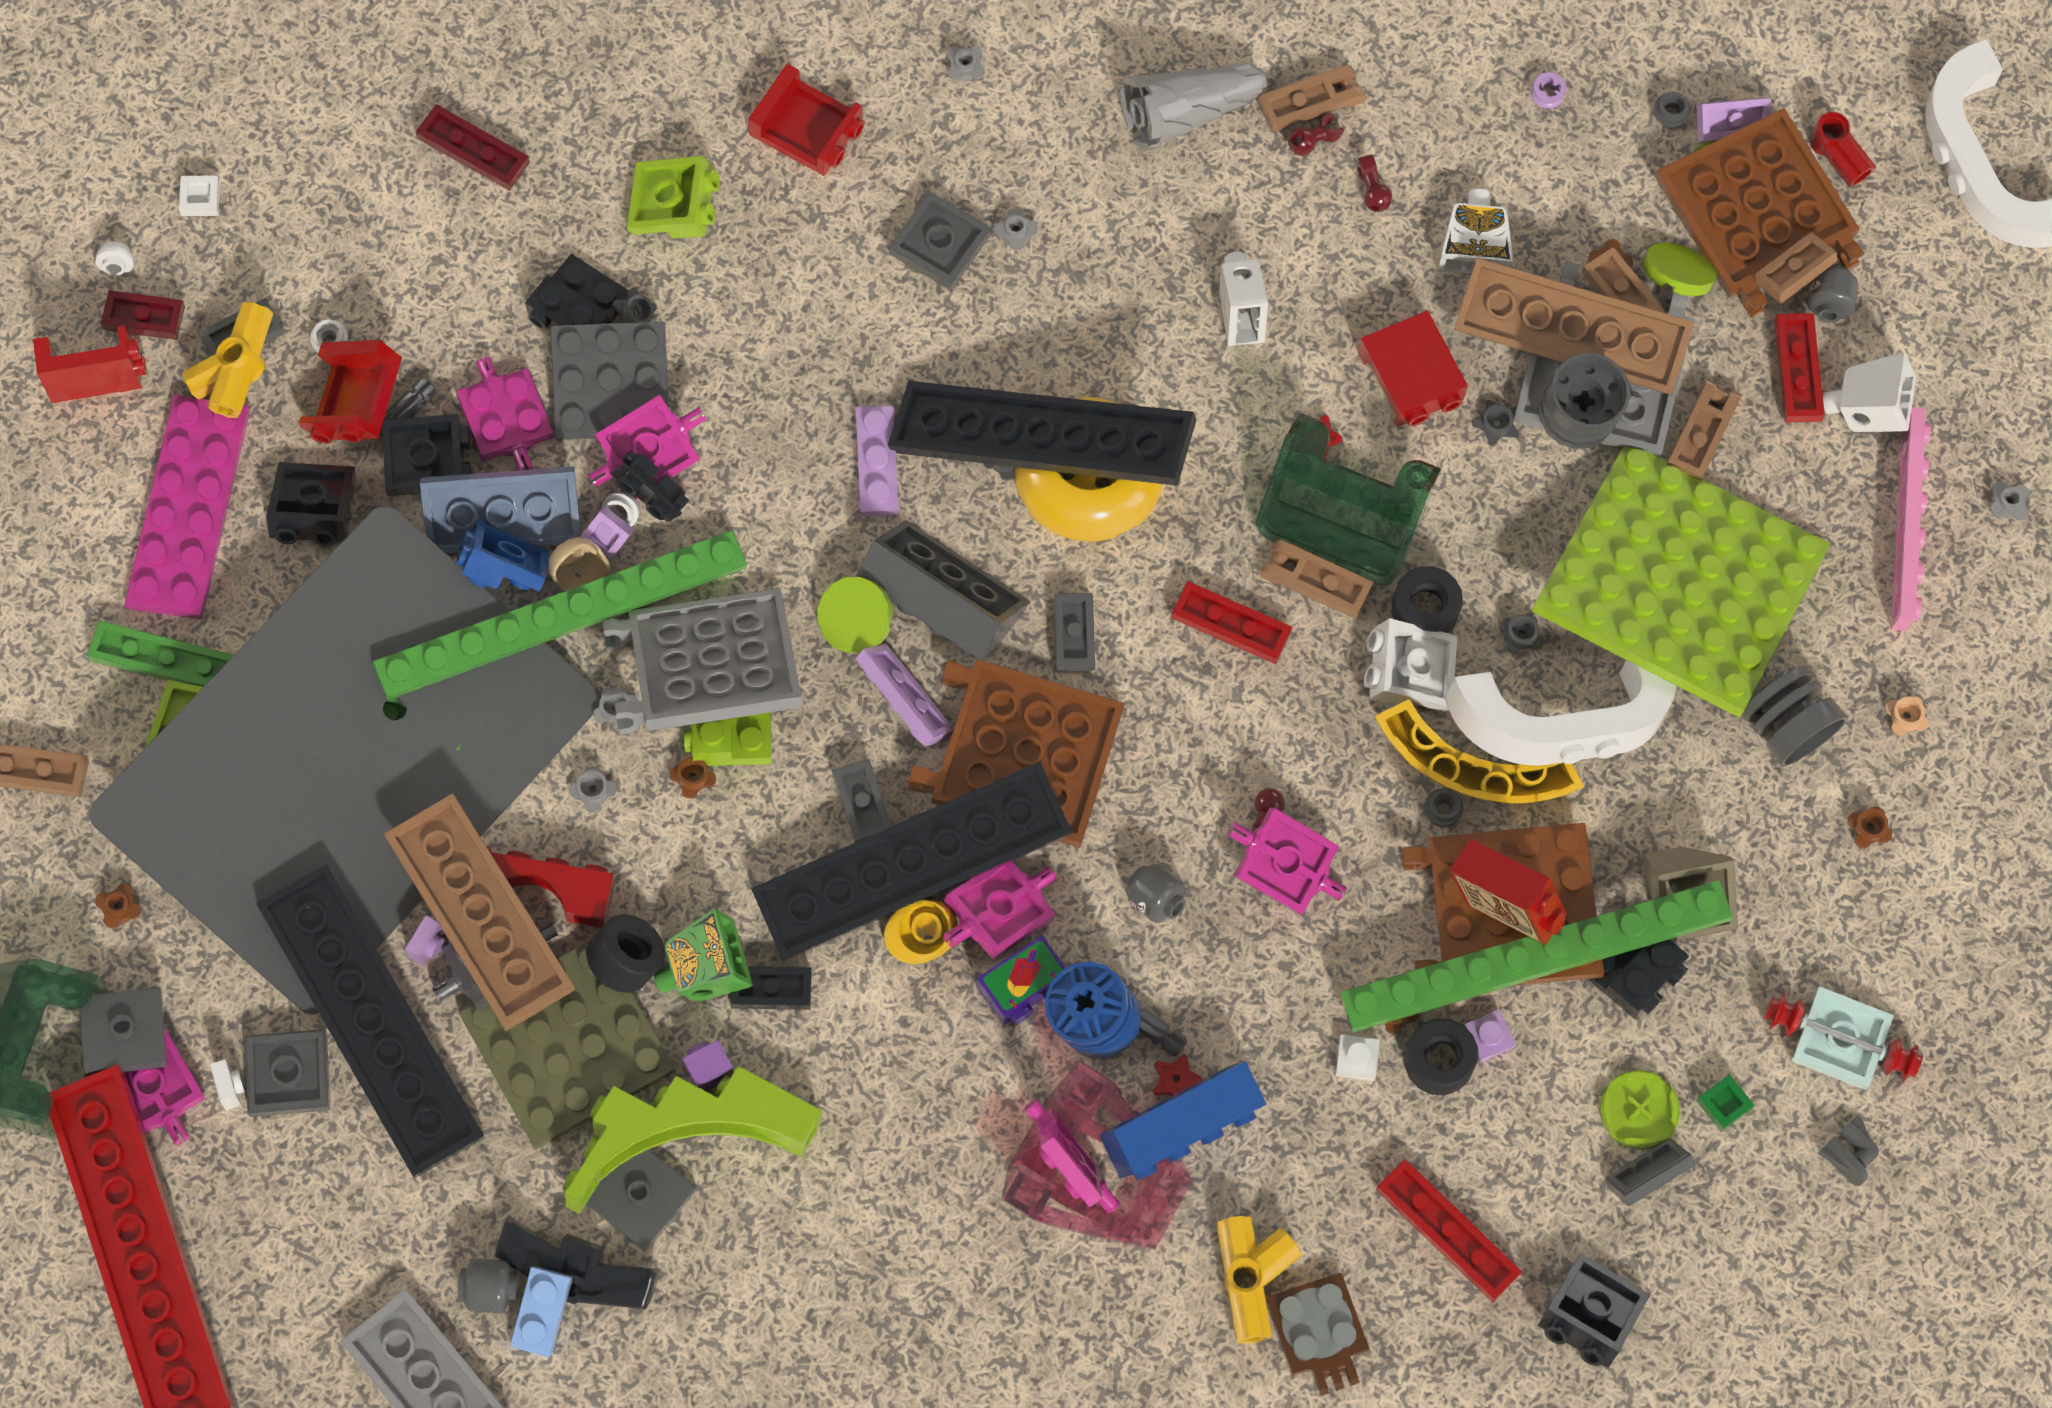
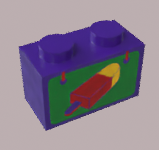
[977,935,1066,1026]

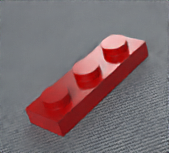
[1774,313,1825,423]
[1171,581,1293,664]

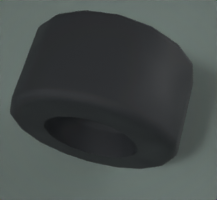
[1391,566,1463,633]
[586,914,665,993]
[1404,1018,1478,1095]

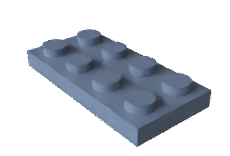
[420,466,582,553]

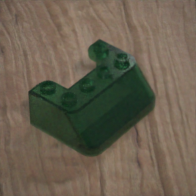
[1256,412,1441,584]
[0,959,109,1141]

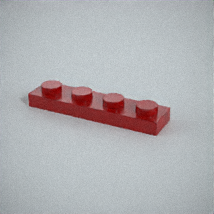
[1376,1159,1522,1303]

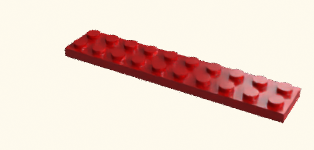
[43,1064,235,1408]

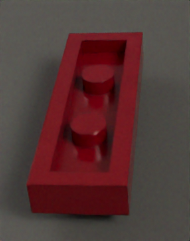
[416,104,530,191]

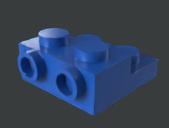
[455,520,549,592]

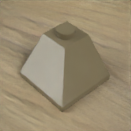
[1644,847,1738,942]

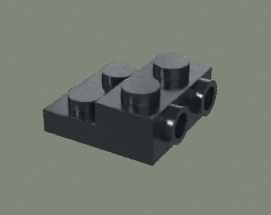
[525,253,629,330]
[382,414,472,497]
[266,462,356,547]
[1588,939,1689,1019]
[1538,1252,1651,1368]

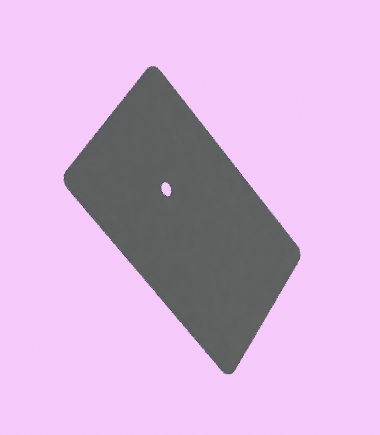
[90,506,601,1014]

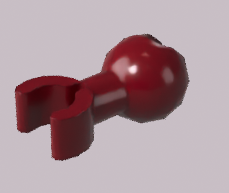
[1288,113,1344,156]
[1357,154,1393,212]
[1252,788,1285,832]

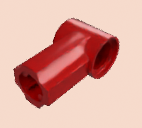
[1809,112,1877,187]

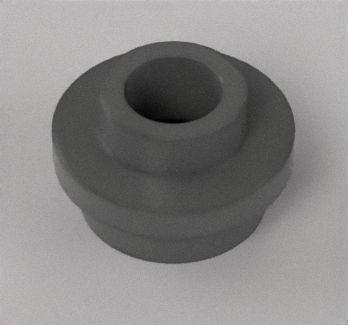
[1654,92,1691,128]
[1424,788,1463,827]

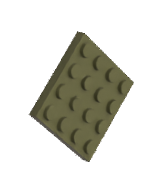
[459,941,676,1150]

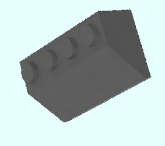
[856,520,1030,660]

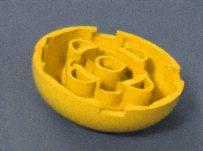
[1014,397,1164,541]

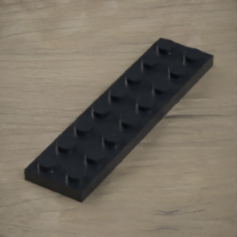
[888,381,1197,486]
[751,761,1072,962]
[256,864,485,1179]

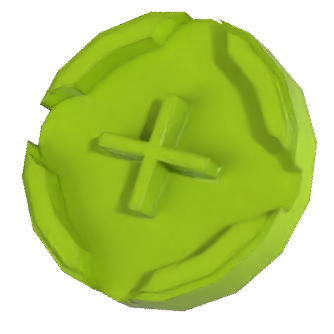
[1643,242,1717,297]
[817,577,893,653]
[1599,1070,1680,1150]

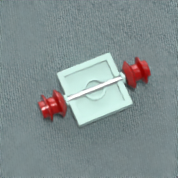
[1764,986,1923,1090]

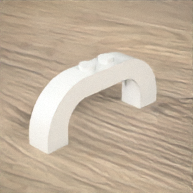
[1925,39,2052,248]
[1445,660,1676,766]

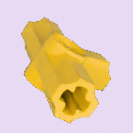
[183,302,274,418]
[1216,1216,1302,1344]

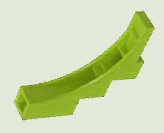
[563,1066,822,1214]

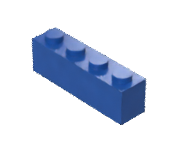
[1099,1061,1267,1180]

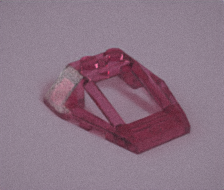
[1001,1061,1193,1250]

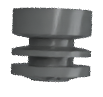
[1539,353,1630,449]
[1742,665,1848,767]

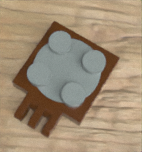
[1265,1272,1369,1396]

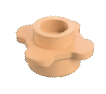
[1885,695,1929,736]

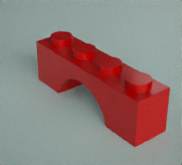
[486,846,615,928]

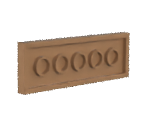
[1454,258,1695,396]
[384,793,575,1032]

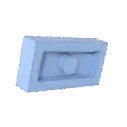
[510,1266,573,1357]

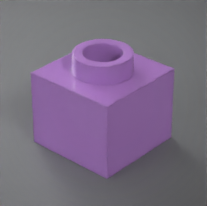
[682,1040,734,1091]

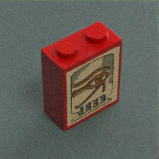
[1449,839,1567,945]

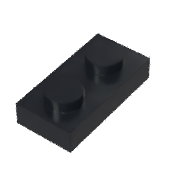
[731,966,812,1010]

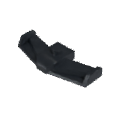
[494,1215,661,1309]

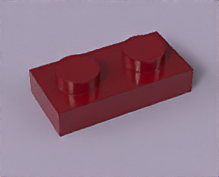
[101,290,185,340]

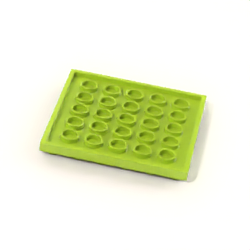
[1532,446,1831,718]

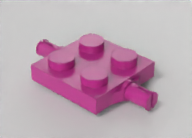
[456,357,554,470]
[588,394,707,500]
[1227,807,1347,915]
[944,861,1057,960]
[125,1029,206,1146]
[1024,1099,1120,1213]

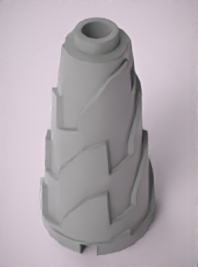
[1120,62,1267,150]

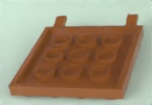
[1655,108,1864,318]
[908,659,1125,848]
[1402,823,1604,986]

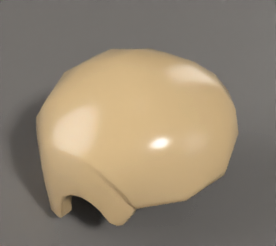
[548,537,610,592]

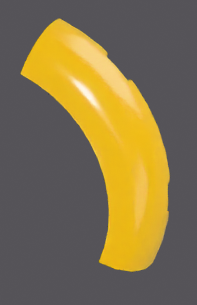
[1374,699,1584,803]

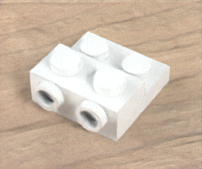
[1364,618,1458,712]

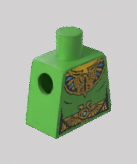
[654,909,753,1001]

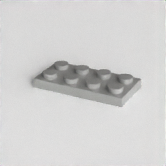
[341,1289,503,1408]

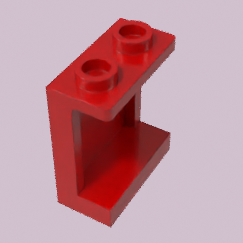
[748,63,865,176]
[1357,310,1468,427]
[33,325,147,403]
[298,340,402,444]

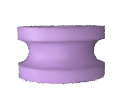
[1531,72,1566,109]

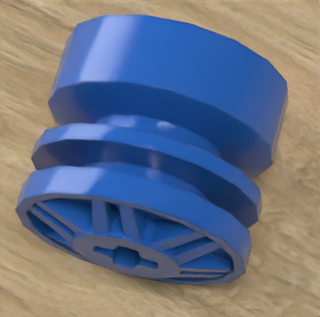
[1045,961,1141,1059]

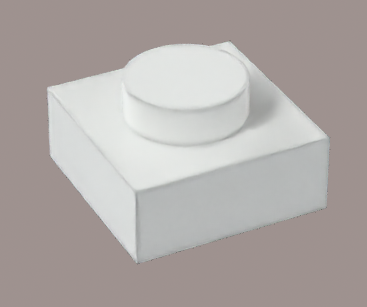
[179,176,220,216]
[1335,1034,1380,1081]
[210,1059,245,1110]

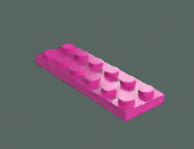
[125,395,250,620]

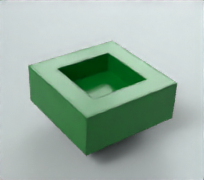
[1696,1074,1755,1132]

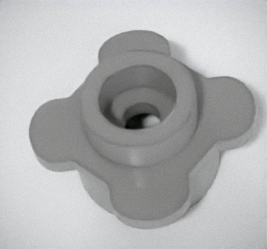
[947,46,984,81]
[994,208,1038,250]
[1990,481,2030,520]
[593,687,638,729]
[569,767,616,813]

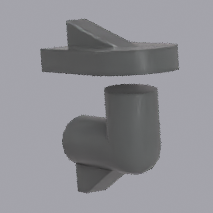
[1817,1115,1879,1186]

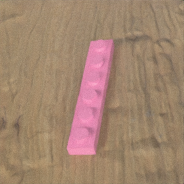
[1891,407,1931,631]

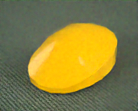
[884,899,959,964]

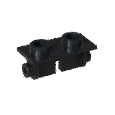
[610,450,689,522]

